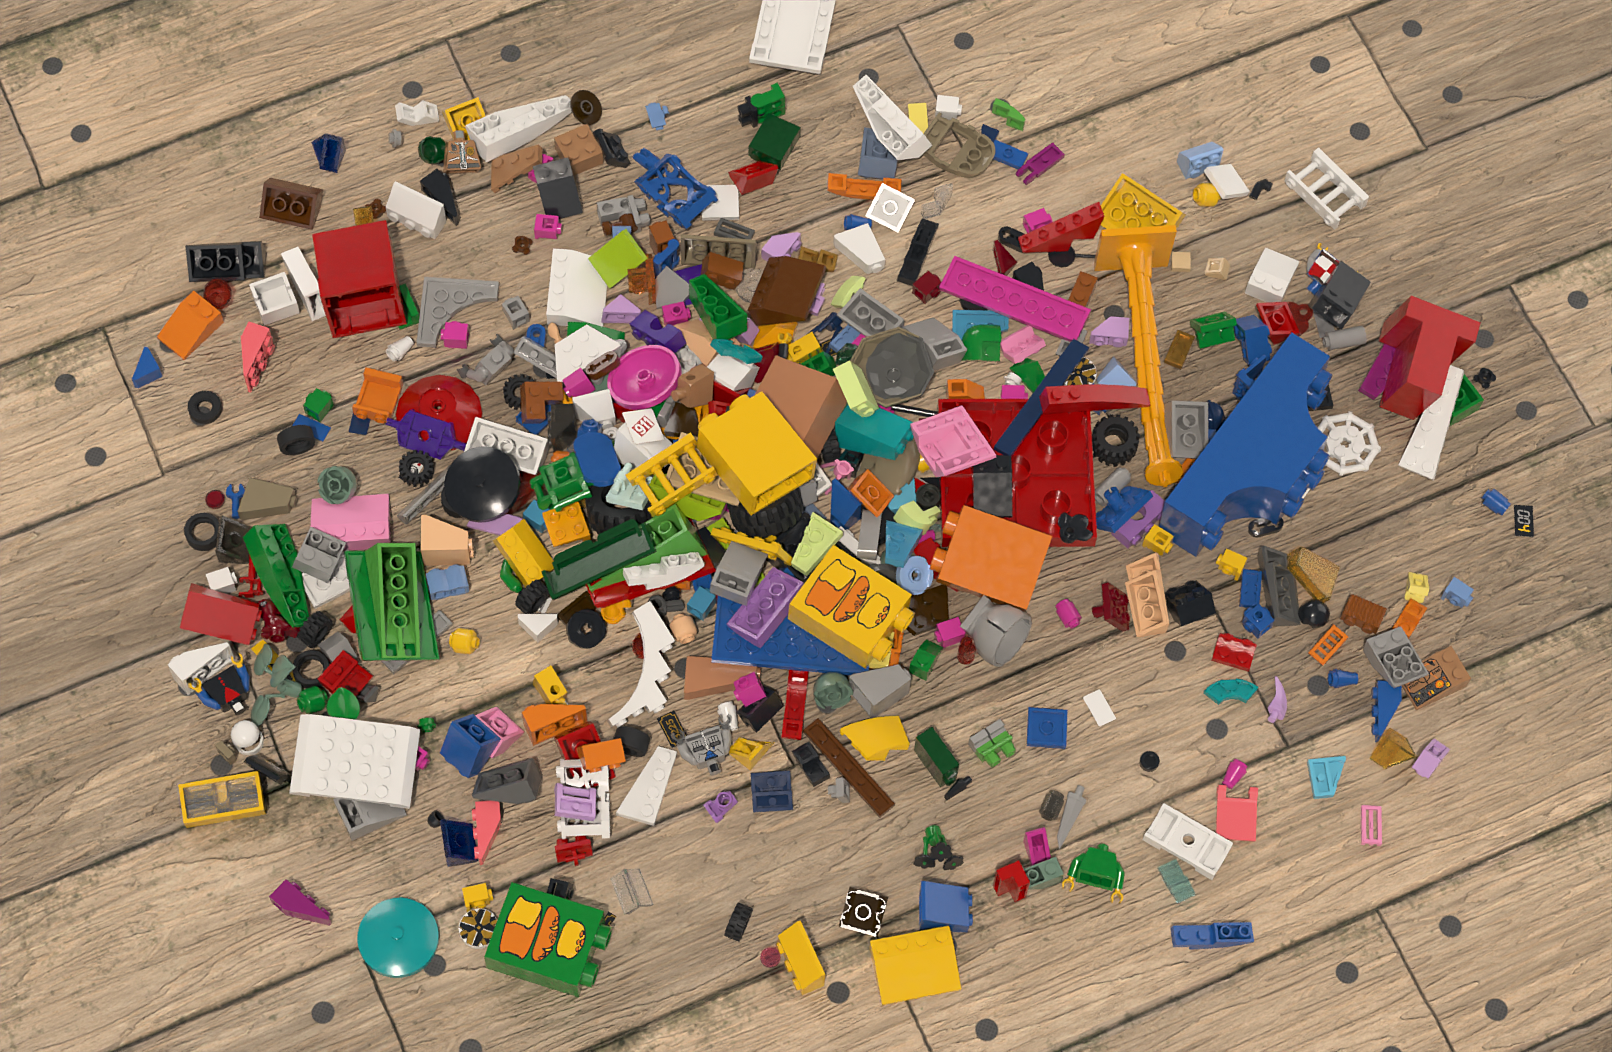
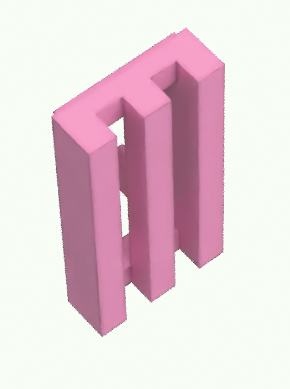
[1361,805,1382,846]

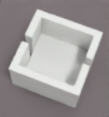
[249,272,299,326]

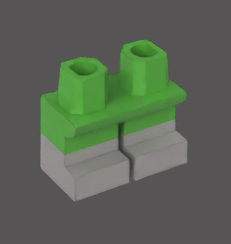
[968,719,1016,768]

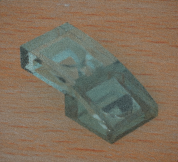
[1157,859,1196,903]

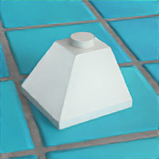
[572,389,616,429]

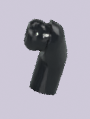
[1249,179,1273,200]

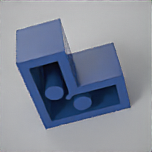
[1234,315,1272,365]

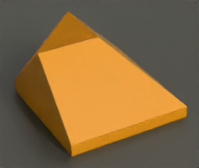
[753,322,798,355]

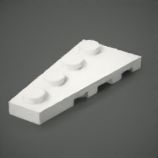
[616,746,677,826]

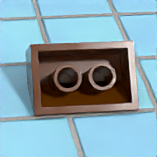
[259,178,323,230]

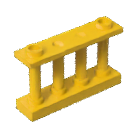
[626,432,718,517]

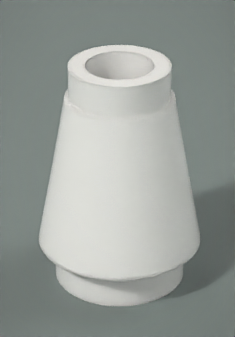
[386,336,414,362]
[717,701,738,731]

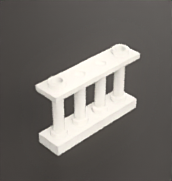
[1284,148,1369,230]

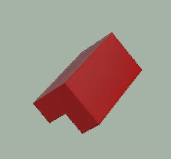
[993,860,1030,902]

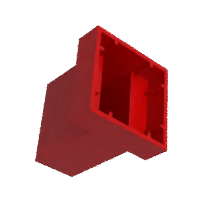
[312,220,407,338]
[1379,296,1481,420]

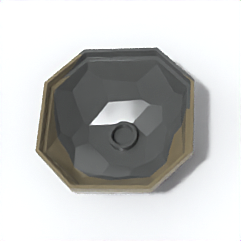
[850,327,934,408]

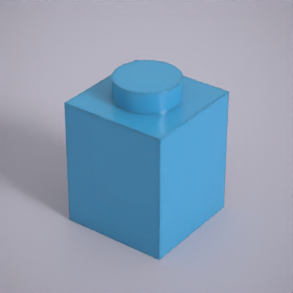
[523,500,549,533]
[687,586,716,621]

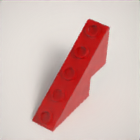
[1018,202,1105,253]

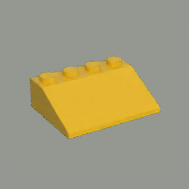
[1101,173,1186,229]
[869,926,961,1005]

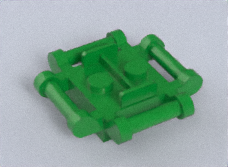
[530,451,594,512]

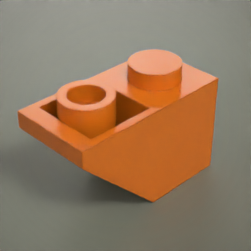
[946,379,985,399]

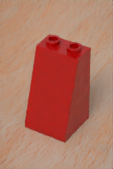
[180,583,262,645]

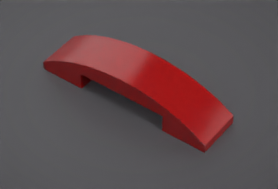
[781,670,809,740]

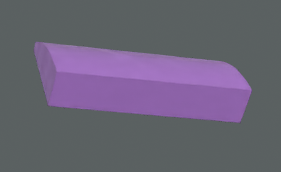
[727,567,804,648]

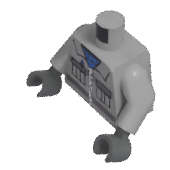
[456,334,514,386]
[671,715,732,776]

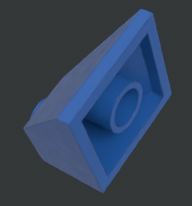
[830,478,861,530]

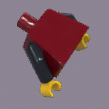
[744,332,792,383]

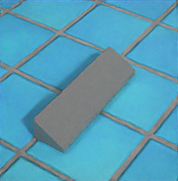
[513,336,588,379]
[397,465,450,525]

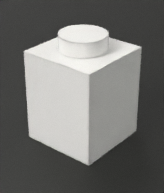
[935,95,962,120]
[206,567,238,594]

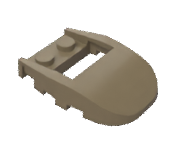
[923,112,995,178]

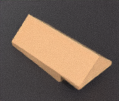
[1125,553,1169,637]

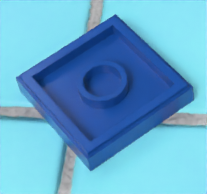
[1026,707,1068,749]

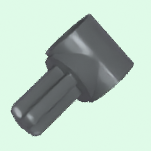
[648,595,684,621]

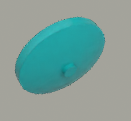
[357,898,439,978]

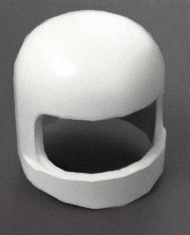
[231,720,264,756]

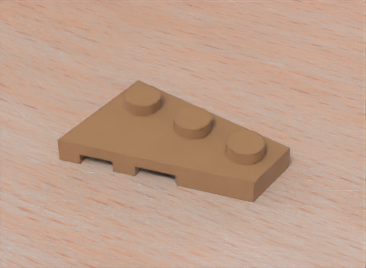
[491,144,542,193]

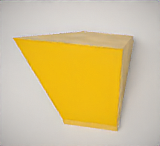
[729,737,775,771]

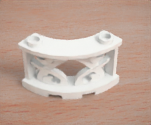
[556,759,610,839]

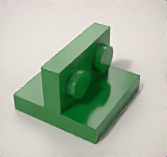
[1190,311,1237,349]

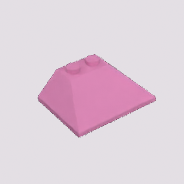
[910,406,996,477]

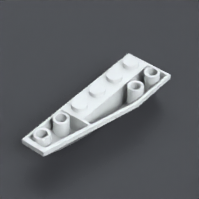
[853,75,932,160]
[466,95,572,162]

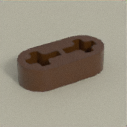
[585,351,620,380]

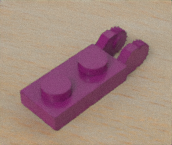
[1015,142,1065,185]

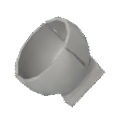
[960,595,1032,667]

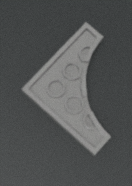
[417,277,499,348]

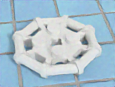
[1318,411,1381,476]

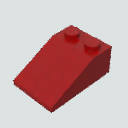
[554,721,616,789]

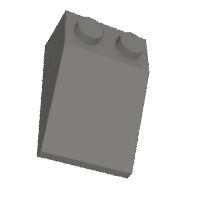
[1164,401,1208,459]

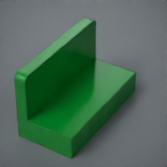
[398,283,419,330]

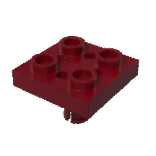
[1092,582,1130,632]

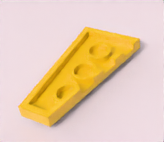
[710,527,793,566]

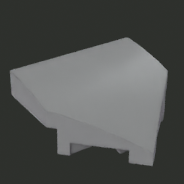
[654,266,689,309]

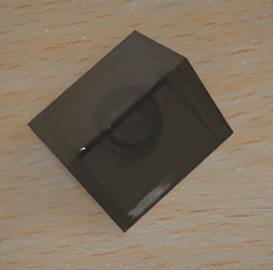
[215,515,252,564]

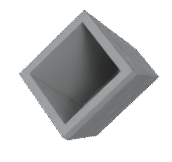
[849,665,911,718]

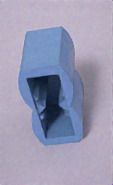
[426,564,469,600]

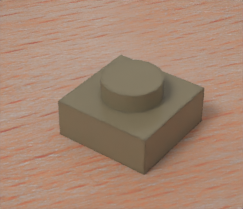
[215,741,237,765]

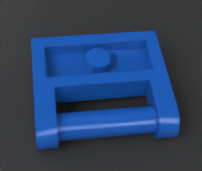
[653,239,679,279]

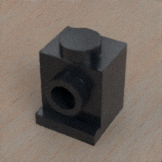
[547,878,574,900]

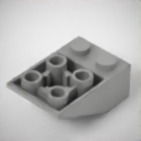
[902,317,967,371]
[710,541,768,606]
[1363,626,1429,688]
[333,798,407,841]

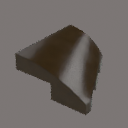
[664,402,699,437]

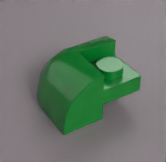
[961,324,1001,362]

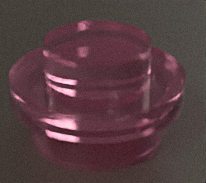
[760,947,780,968]

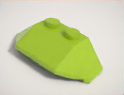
[649,474,726,521]

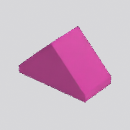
[1023,827,1051,866]

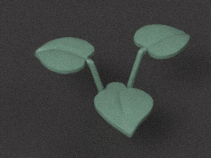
[251,644,301,729]

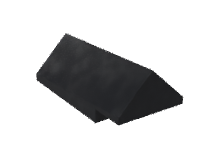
[185,241,267,282]

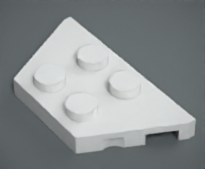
[555,325,622,385]

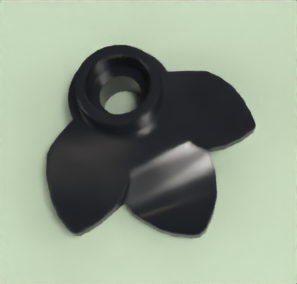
[1058,512,1093,543]

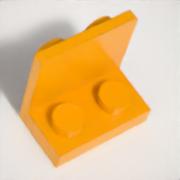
[542,502,591,547]

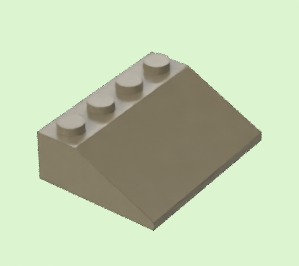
[681,234,757,270]

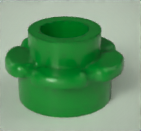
[417,718,436,733]

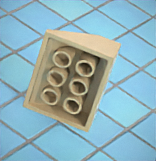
[666,432,740,506]

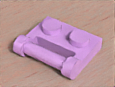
[554,783,596,821]

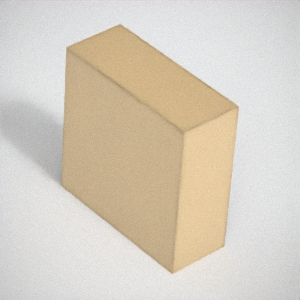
[1171,252,1191,272]

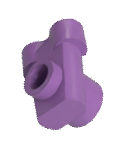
[703,791,738,823]

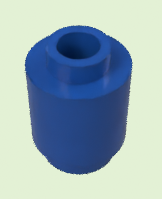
[1482,489,1511,516]

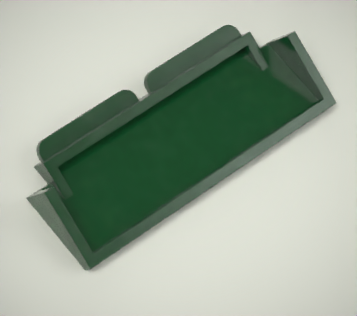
[541,519,657,600]

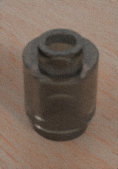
[1039,790,1064,821]

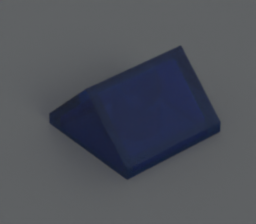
[440,819,478,867]

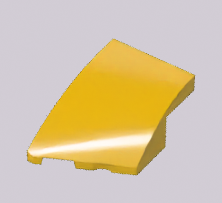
[839,716,910,761]

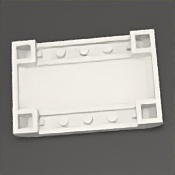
[749,0,836,74]
[290,714,420,809]

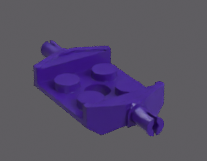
[385,409,467,460]

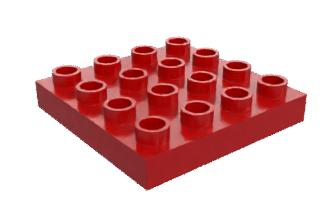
[937,399,1097,547]

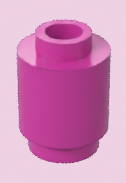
[1055,599,1082,629]

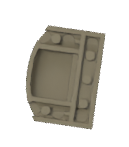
[856,438,920,495]

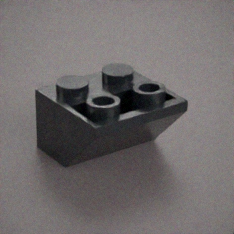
[1164,580,1216,627]

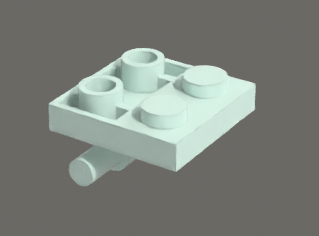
[606,463,653,510]

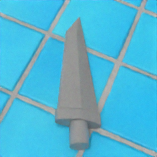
[1057,785,1086,850]

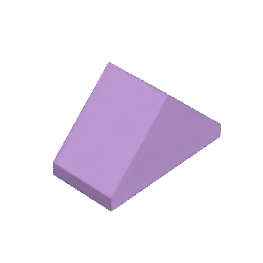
[601,294,641,323]

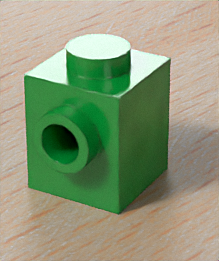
[303,388,334,423]

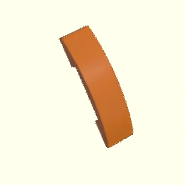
[827,173,901,200]

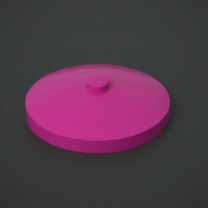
[607,345,682,410]

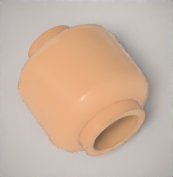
[669,614,697,644]

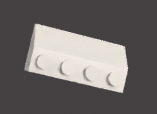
[464,417,551,475]

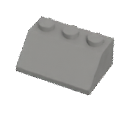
[837,288,904,337]

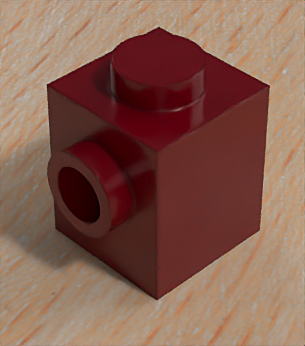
[912,271,941,304]

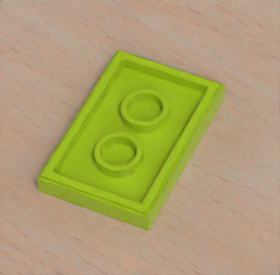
[588,229,648,289]

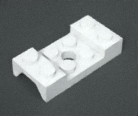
[1143,803,1233,880]

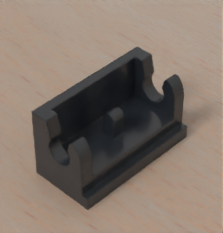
[736,686,783,733]

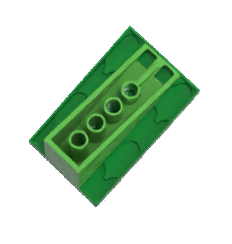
[344,543,440,661]

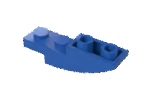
[1171,922,1254,950]

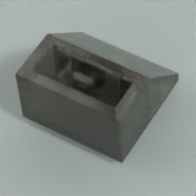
[547,403,577,452]

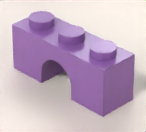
[1111,490,1165,549]

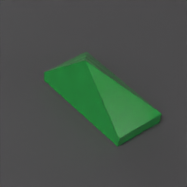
[1010,358,1045,393]

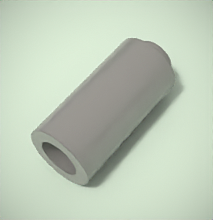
[1322,326,1367,351]
[1095,467,1131,507]

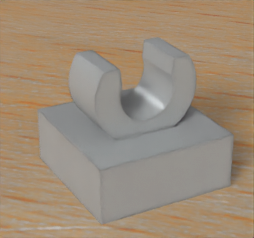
[828,778,850,803]

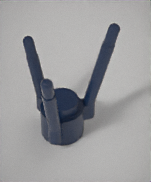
[806,312,843,354]

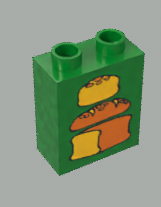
[484,882,612,997]

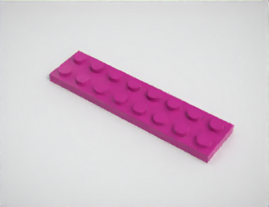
[939,256,1091,342]

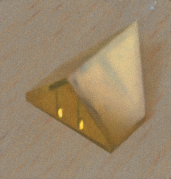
[1369,728,1417,769]

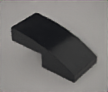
[792,742,830,787]

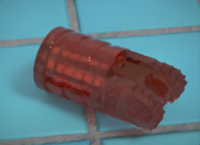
[957,636,976,665]

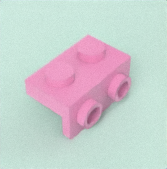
[1000,325,1046,364]

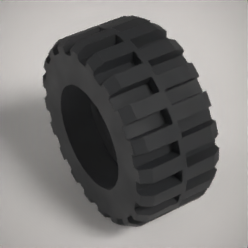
[585,470,655,535]
[727,488,803,538]

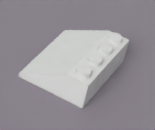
[546,249,607,326]

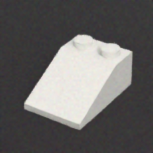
[1245,248,1300,302]
[168,642,235,695]

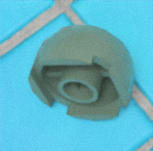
[317,466,357,504]
[813,672,853,709]

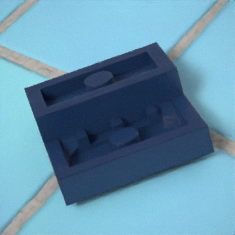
[750,771,793,813]

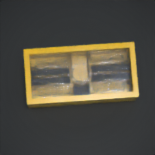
[178,771,266,828]

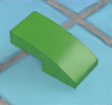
[992,98,1025,131]

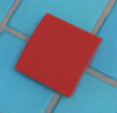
[317,650,373,697]

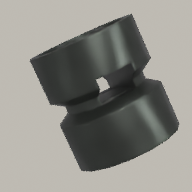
[916,484,941,511]

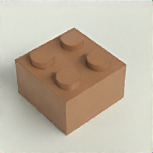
[554,124,603,176]

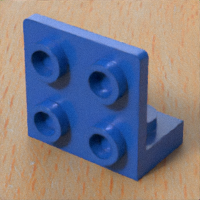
[1232,355,1267,400]

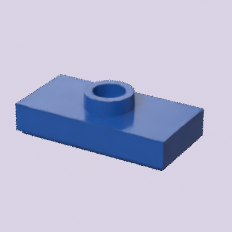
[993,139,1029,169]
[1239,569,1262,608]

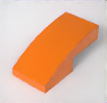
[1391,598,1427,639]

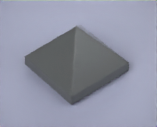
[356,684,378,703]

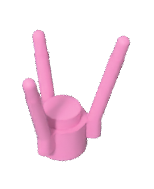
[820,459,854,495]

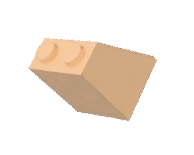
[421,515,474,566]

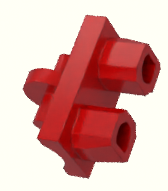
[554,836,593,867]

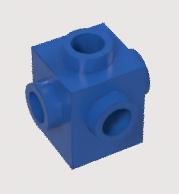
[1242,604,1275,639]

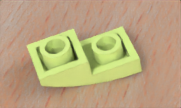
[830,276,866,308]

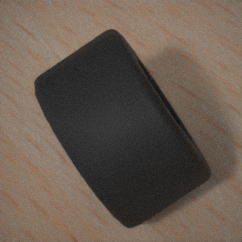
[613,726,650,757]

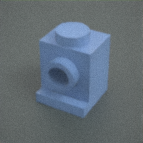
[1440,577,1474,608]

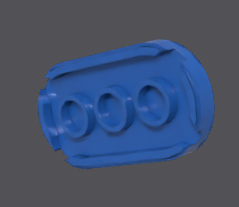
[573,432,621,487]

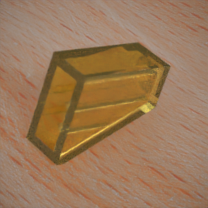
[1287,546,1340,603]

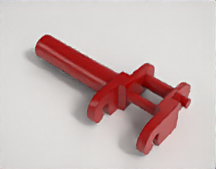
[238,554,264,598]

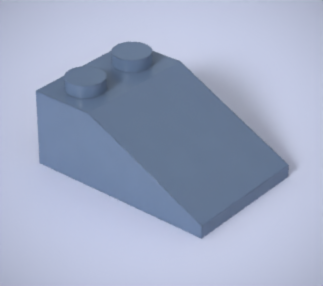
[858,127,897,180]

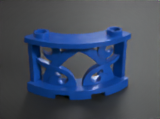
[634,153,718,229]

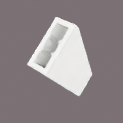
[833,223,885,274]

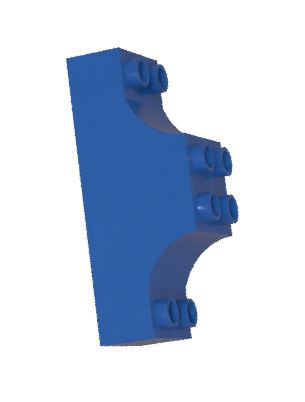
[1159,332,1332,557]

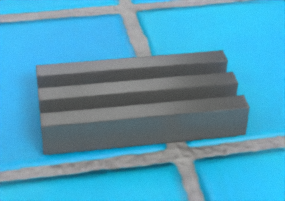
[714,218,755,240]

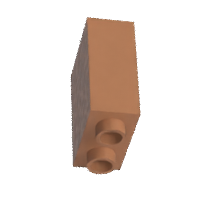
[754,356,847,458]

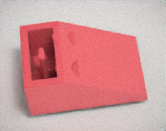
[241,321,275,393]

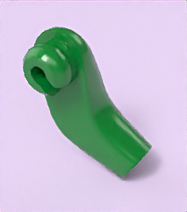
[500,559,522,593]

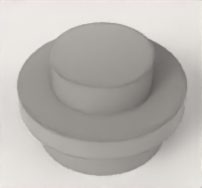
[388,129,401,147]

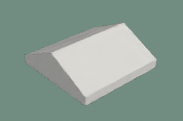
[866,183,915,232]

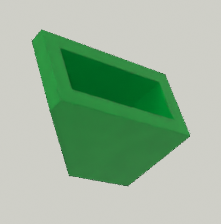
[909,639,944,681]

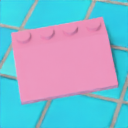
[311,494,391,551]

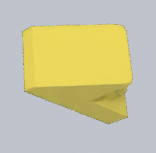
[1404,572,1429,603]

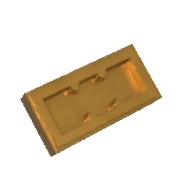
[1164,330,1195,369]

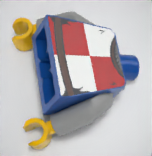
[1306,243,1359,295]

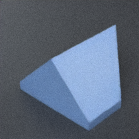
[1096,356,1136,386]

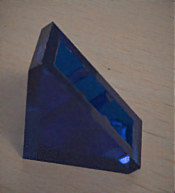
[311,133,346,173]

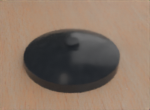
[444,446,521,523]

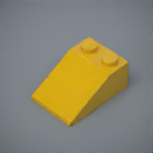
[442,97,485,156]

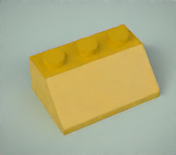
[492,519,554,588]
[776,920,825,995]

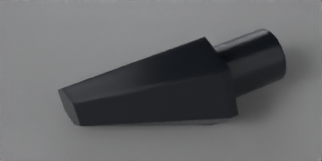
[944,776,972,800]

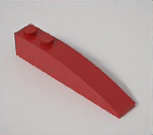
[1039,384,1151,414]

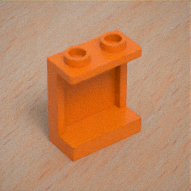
[352,367,403,424]

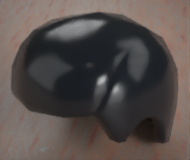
[1298,599,1330,629]

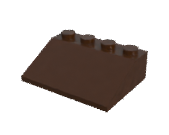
[747,256,826,326]

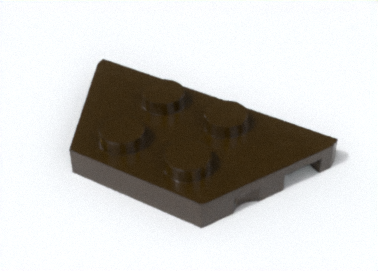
[907,584,949,636]

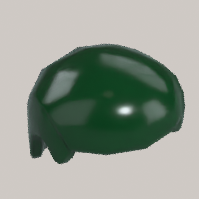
[418,136,446,164]

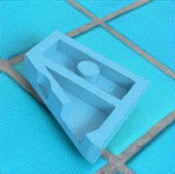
[1307,756,1346,799]

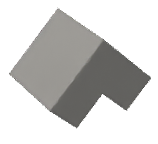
[318,632,357,663]

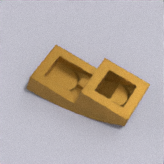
[797,246,838,272]

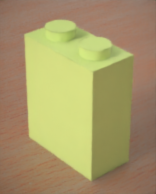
[833,360,879,417]

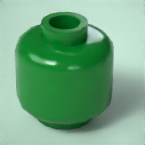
[297,686,328,714]

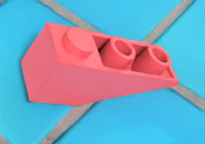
[472,801,502,865]

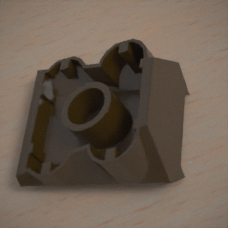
[839,887,888,937]

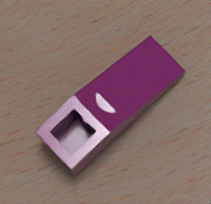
[269,879,332,926]

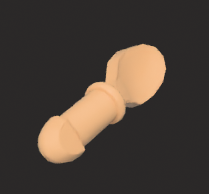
[548,322,563,344]

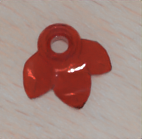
[1287,302,1313,337]

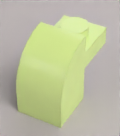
[893,500,941,535]

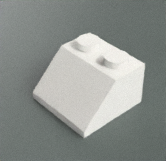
[707,354,760,391]

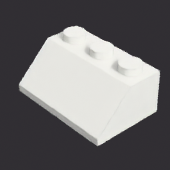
[386,181,446,239]

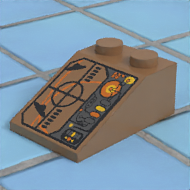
[1401,646,1471,711]

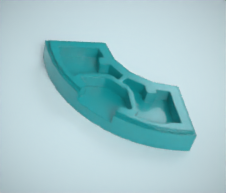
[710,339,763,364]
[1203,679,1259,705]

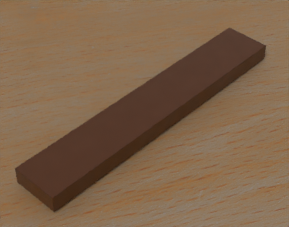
[803,718,895,818]

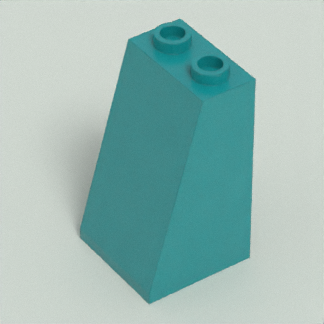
[835,405,914,460]

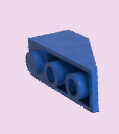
[1371,680,1402,742]

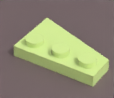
[791,512,843,576]

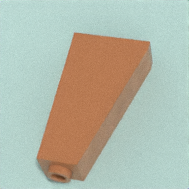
[684,656,761,700]

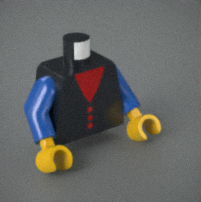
[188,653,250,715]

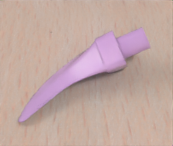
[1268,676,1287,723]

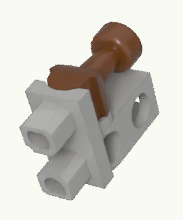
[597,195,650,236]

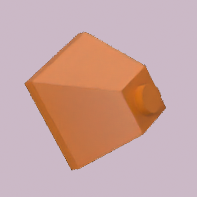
[847,469,894,517]

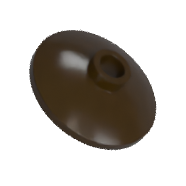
[570,90,602,125]

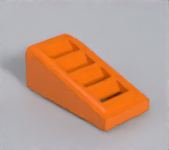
[1308,624,1348,666]

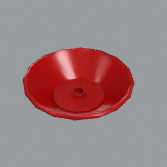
[395,375,482,451]

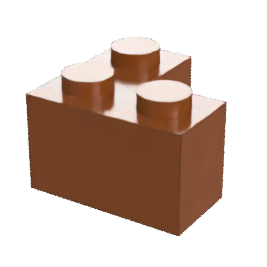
[520,382,563,424]

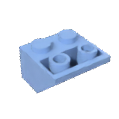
[1177,141,1223,179]

